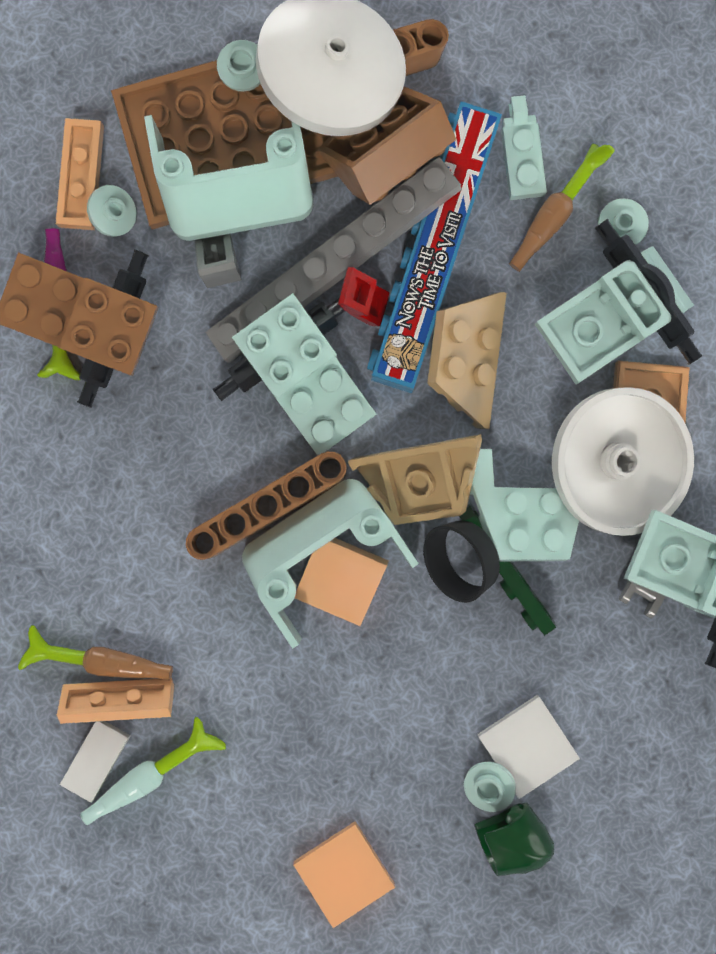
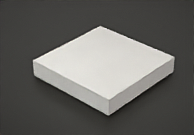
[477,695,580,799]

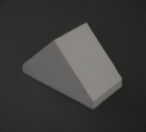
[195,233,242,289]

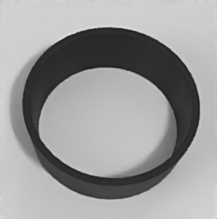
[423,520,500,603]

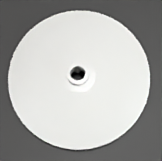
[256,0,406,136]
[552,387,694,536]

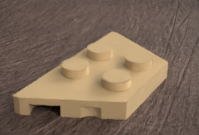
[427,292,507,429]
[348,434,482,525]

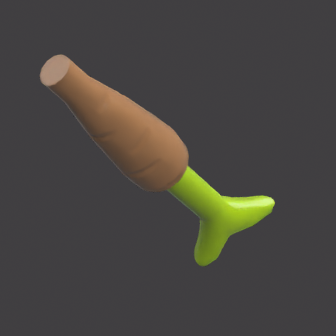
[509,143,615,272]
[18,625,173,680]

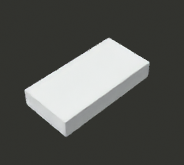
[60,721,131,803]

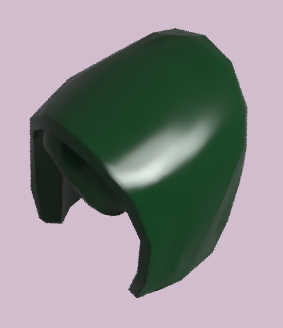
[474,803,555,876]

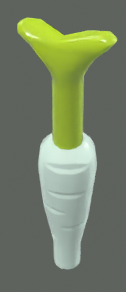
[80,717,226,825]

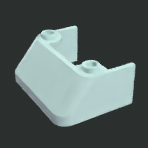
[144,115,313,241]
[242,479,419,649]

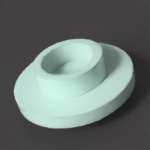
[217,40,261,92]
[87,185,137,237]
[598,198,649,246]
[464,762,516,812]

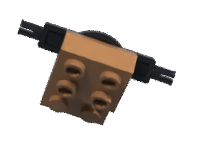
[0,249,159,408]

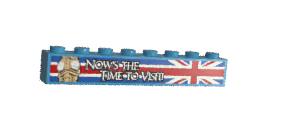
[367,101,502,393]

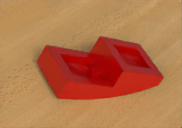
[338,267,390,327]

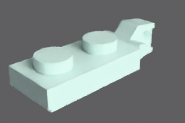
[501,95,547,200]

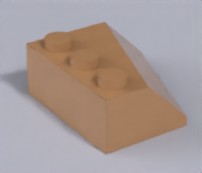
[318,87,457,205]

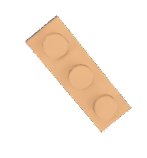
[55,118,104,230]
[57,678,174,724]

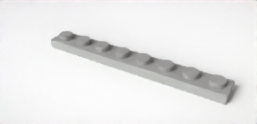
[205,157,462,363]

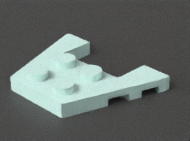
[470,449,579,561]

